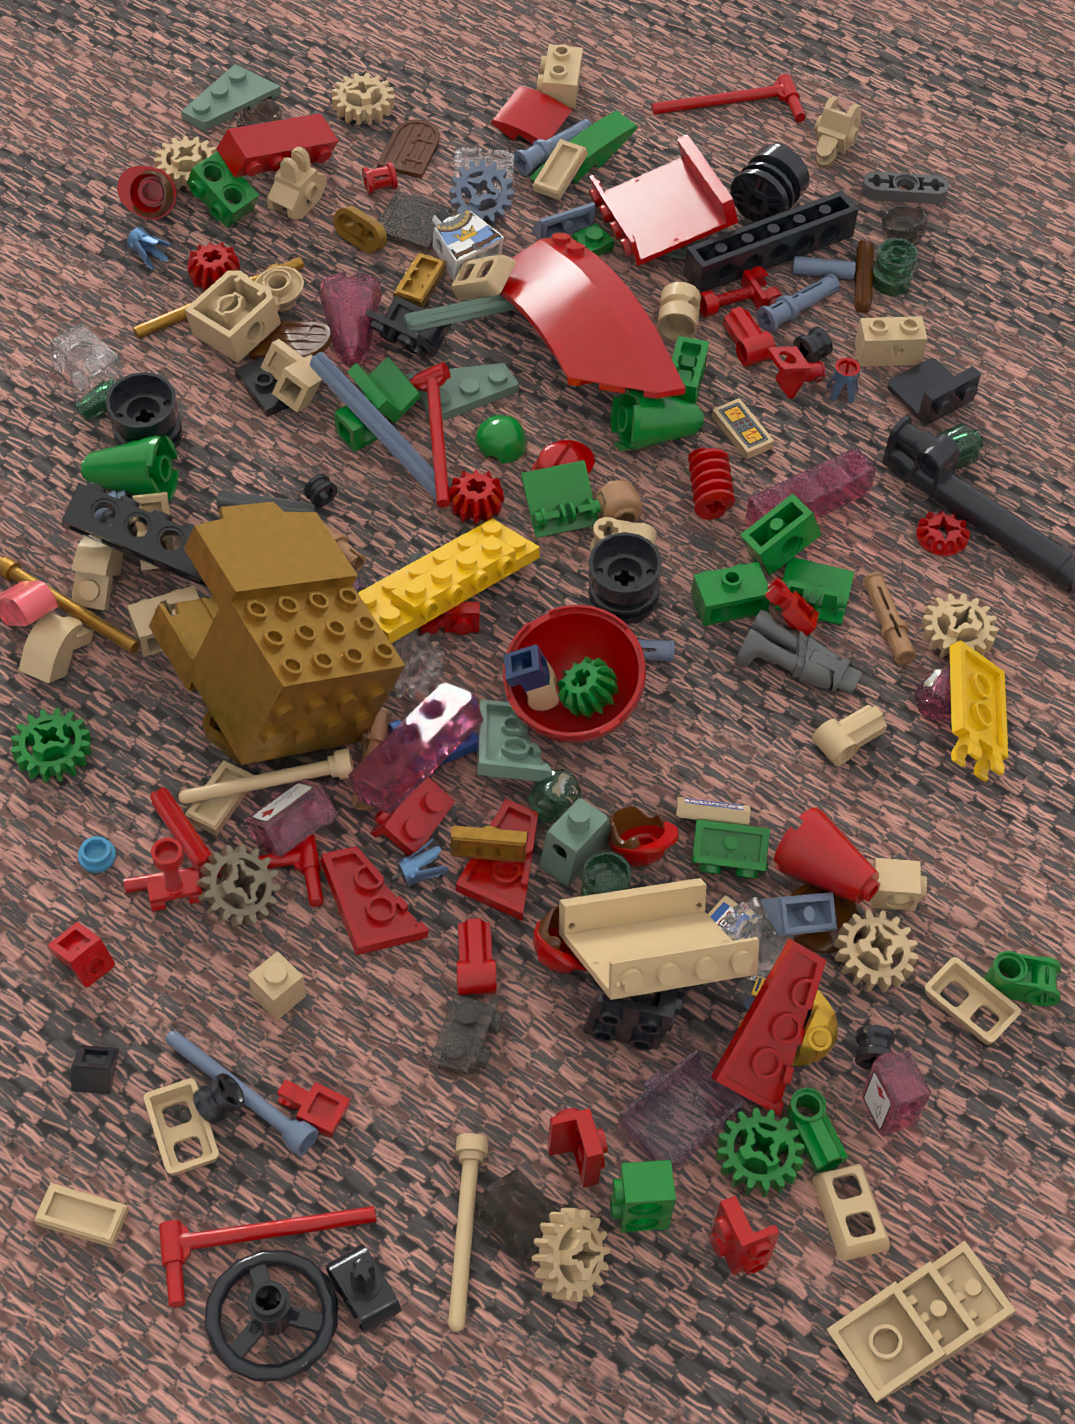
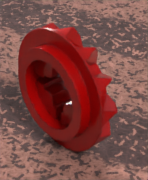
[916,510,970,556]

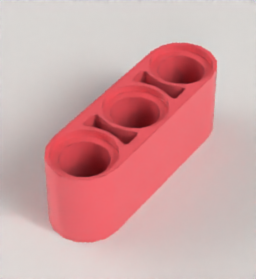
[0,581,58,626]

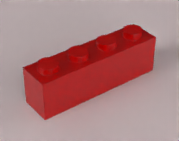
[216,113,339,178]

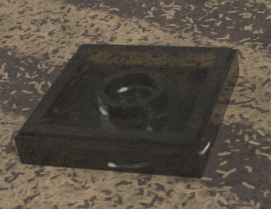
[378,191,452,255]

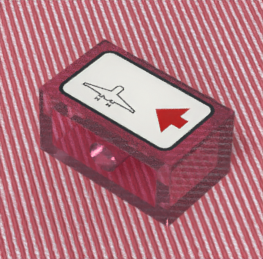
[244,780,338,857]
[861,1050,931,1137]

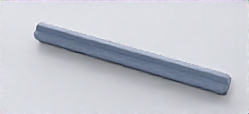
[309,352,450,500]

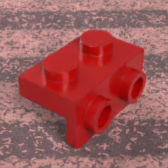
[370,773,455,856]
[547,1108,608,1188]
[710,1195,780,1275]

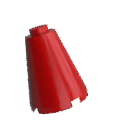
[773,807,881,904]

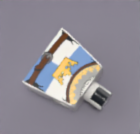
[432,209,504,280]

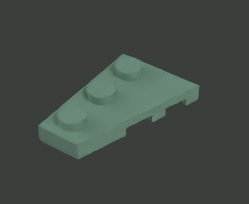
[181,64,281,131]
[405,363,519,421]
[477,699,552,783]

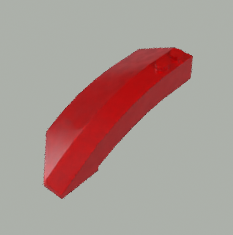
[484,233,685,399]

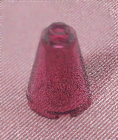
[319,272,382,365]

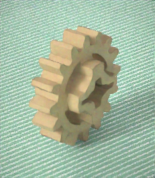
[331,73,394,125]
[154,136,217,191]
[921,593,998,658]
[834,909,919,992]
[532,1208,610,1302]

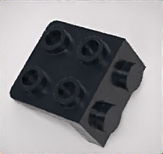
[364,295,452,357]
[887,358,981,426]
[583,988,684,1051]

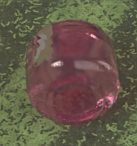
[914,668,951,721]

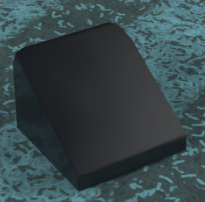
[70,1045,119,1094]

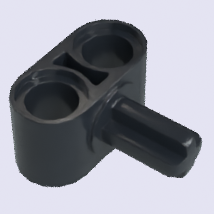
[325,1244,402,1334]

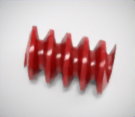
[688,448,736,520]

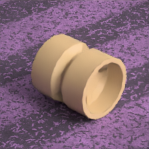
[657,282,701,341]

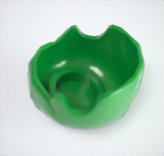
[475,415,528,464]

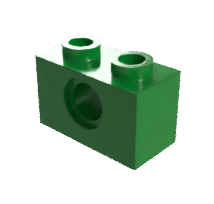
[740,493,822,576]

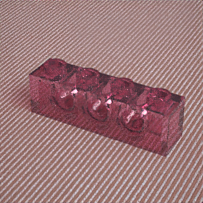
[745,447,876,527]
[348,682,484,815]

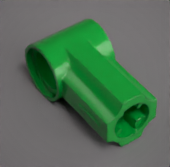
[785,1087,848,1173]

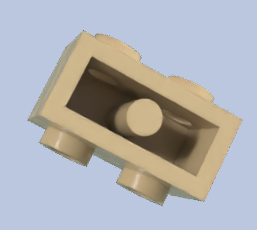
[537,44,583,108]

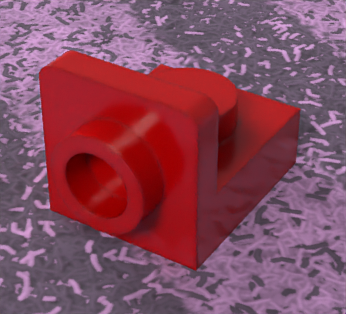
[47,921,115,988]

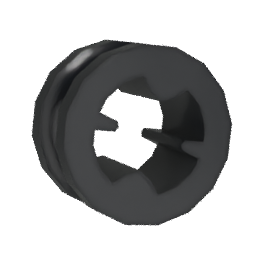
[304,474,338,508]

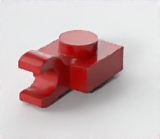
[420,602,480,635]
[277,1080,351,1139]

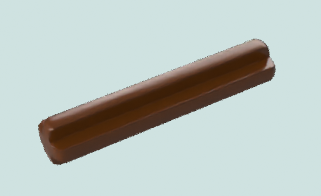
[854,239,874,313]

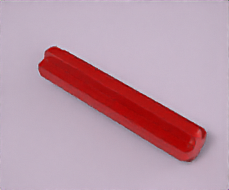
[150,787,212,871]

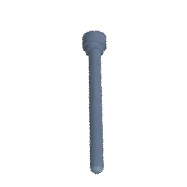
[166,1031,319,1157]

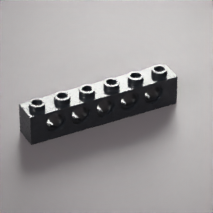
[684,191,859,293]
[62,482,208,588]

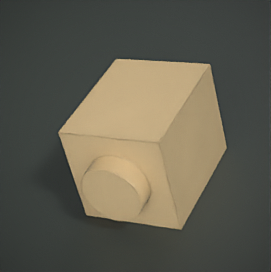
[248,951,306,1021]

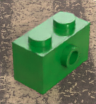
[691,562,770,626]

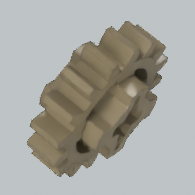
[196,844,281,928]

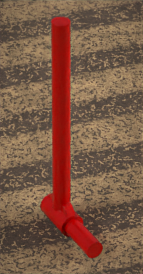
[651,74,806,122]
[409,362,451,508]
[123,834,324,907]
[159,1206,376,1308]

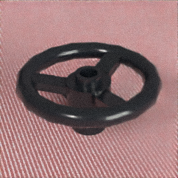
[204,1250,338,1382]

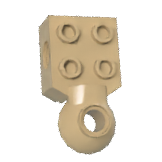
[185,266,304,363]

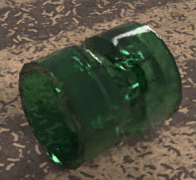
[873,238,918,297]
[580,851,631,897]

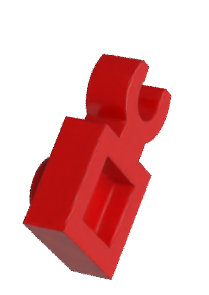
[765,577,819,636]

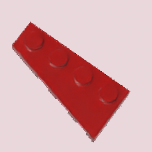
[711,939,826,1116]

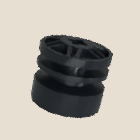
[730,144,810,222]
[106,372,183,449]
[588,532,662,624]

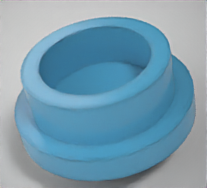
[78,836,116,873]

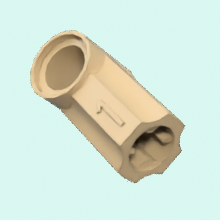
[812,705,887,766]

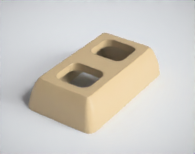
[452,255,516,301]
[925,957,1021,1045]
[143,1078,219,1176]
[812,1164,890,1261]

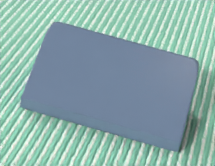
[532,202,596,240]
[761,892,837,936]

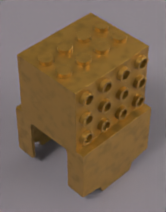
[149,502,405,765]

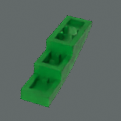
[530,110,638,198]

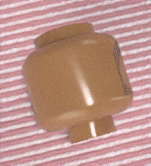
[595,480,643,528]

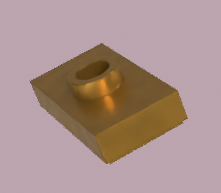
[393,253,447,308]
[451,826,527,863]

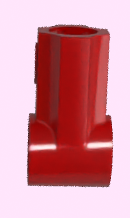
[723,307,776,367]
[457,918,497,995]

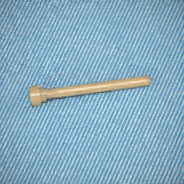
[178,748,355,804]
[448,1133,489,1332]

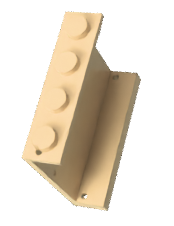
[559,878,759,1000]

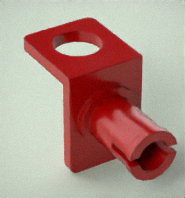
[767,346,826,399]

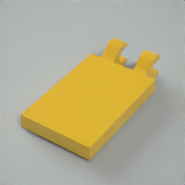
[949,640,1008,782]

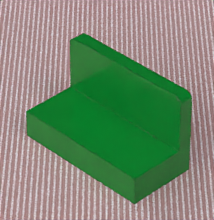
[347,357,421,423]

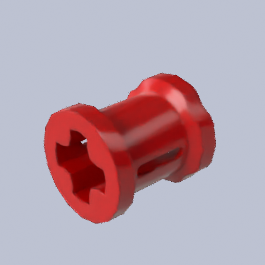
[362,162,398,195]

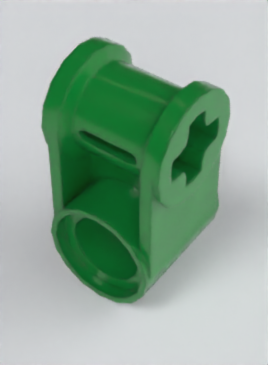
[984,951,1061,1007]

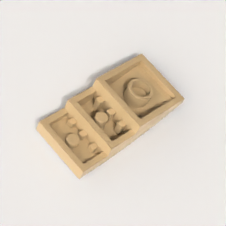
[827,1241,1016,1403]

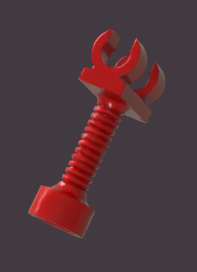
[699,266,782,318]
[146,837,204,912]

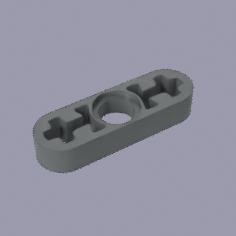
[861,171,949,204]

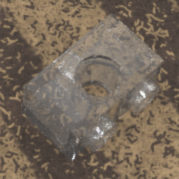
[50,323,123,398]

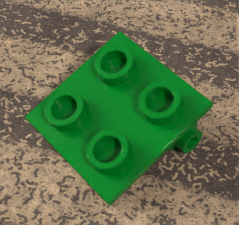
[520,460,601,538]
[775,557,855,626]

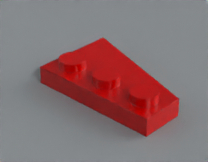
[456,798,539,921]
[320,846,429,955]

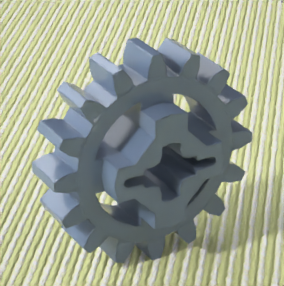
[449,159,514,226]

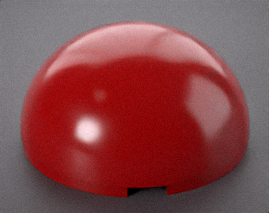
[503,605,646,743]

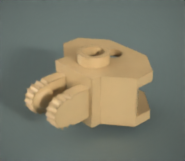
[814,96,861,168]
[267,146,327,219]

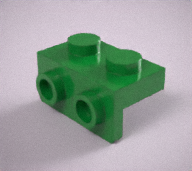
[691,819,770,879]

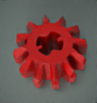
[187,241,241,292]
[449,468,504,525]

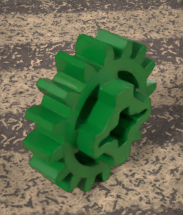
[11,708,92,783]
[716,1108,805,1197]

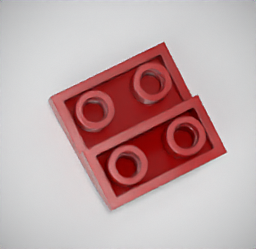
[490,86,572,144]

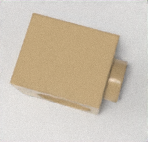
[870,858,927,911]

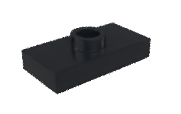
[235,357,289,417]

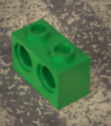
[187,151,259,228]
[670,336,709,403]
[610,1160,676,1233]

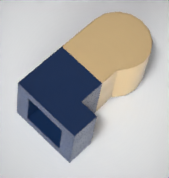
[504,644,559,711]

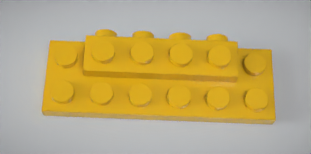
[358,518,540,643]

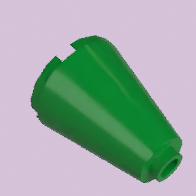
[610,388,704,452]
[81,435,178,500]

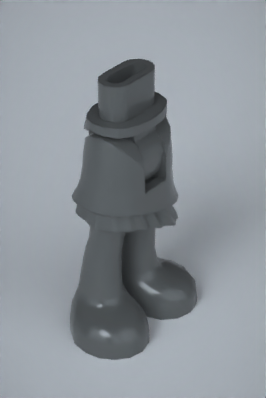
[735,609,862,695]

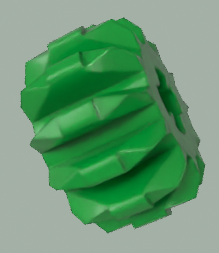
[557,656,619,719]

